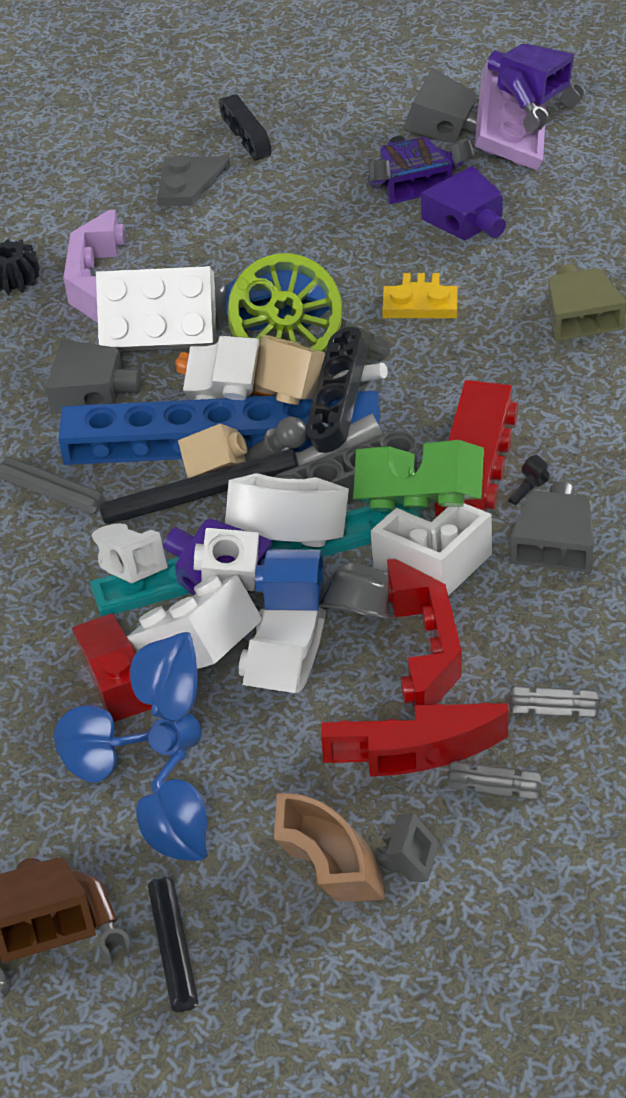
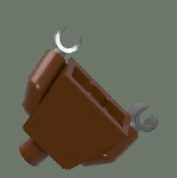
[0,857,130,997]

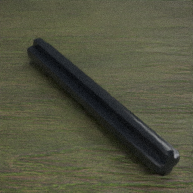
[100,449,299,524]

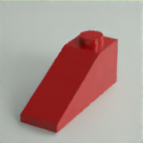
[71,613,152,722]

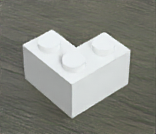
[371,503,492,596]
[127,574,262,669]

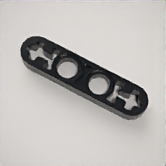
[306,327,368,453]

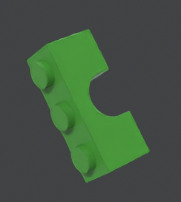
[353,440,484,512]

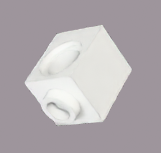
[194,528,259,591]

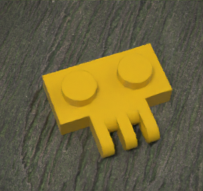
[382,273,458,318]

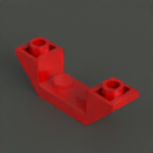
[387,559,462,712]

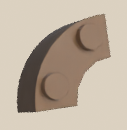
[274,793,385,902]

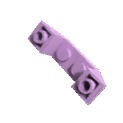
[63,210,125,323]

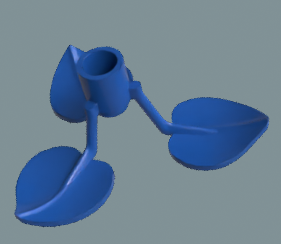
[53,632,208,861]

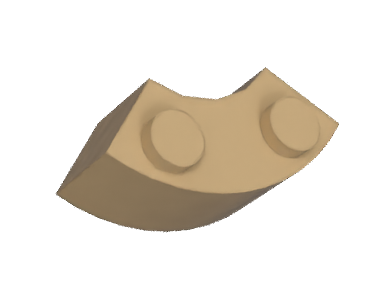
[253,334,325,405]

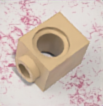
[178,424,247,478]

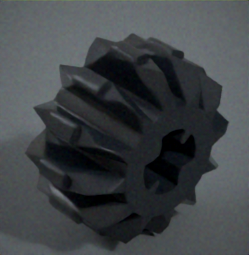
[0,238,40,296]

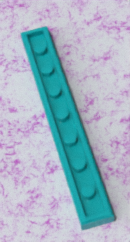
[90,504,422,617]

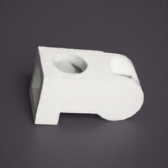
[92,523,168,583]

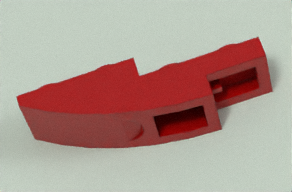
[321,702,509,777]

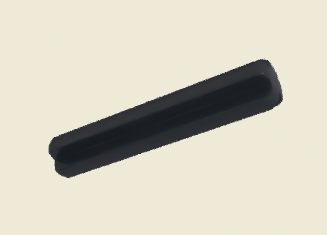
[148,877,198,1013]

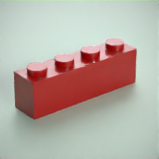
[435,380,518,517]

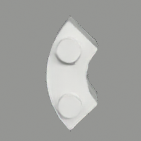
[183,336,260,400]
[225,473,349,547]
[239,607,327,693]

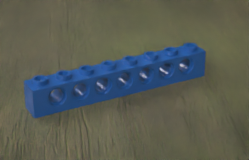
[58,391,380,465]

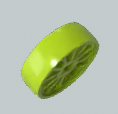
[228,253,343,353]

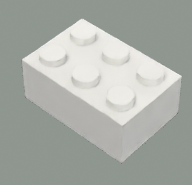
[96,266,217,351]

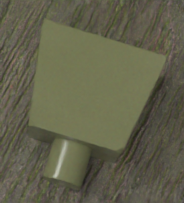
[547,264,626,341]

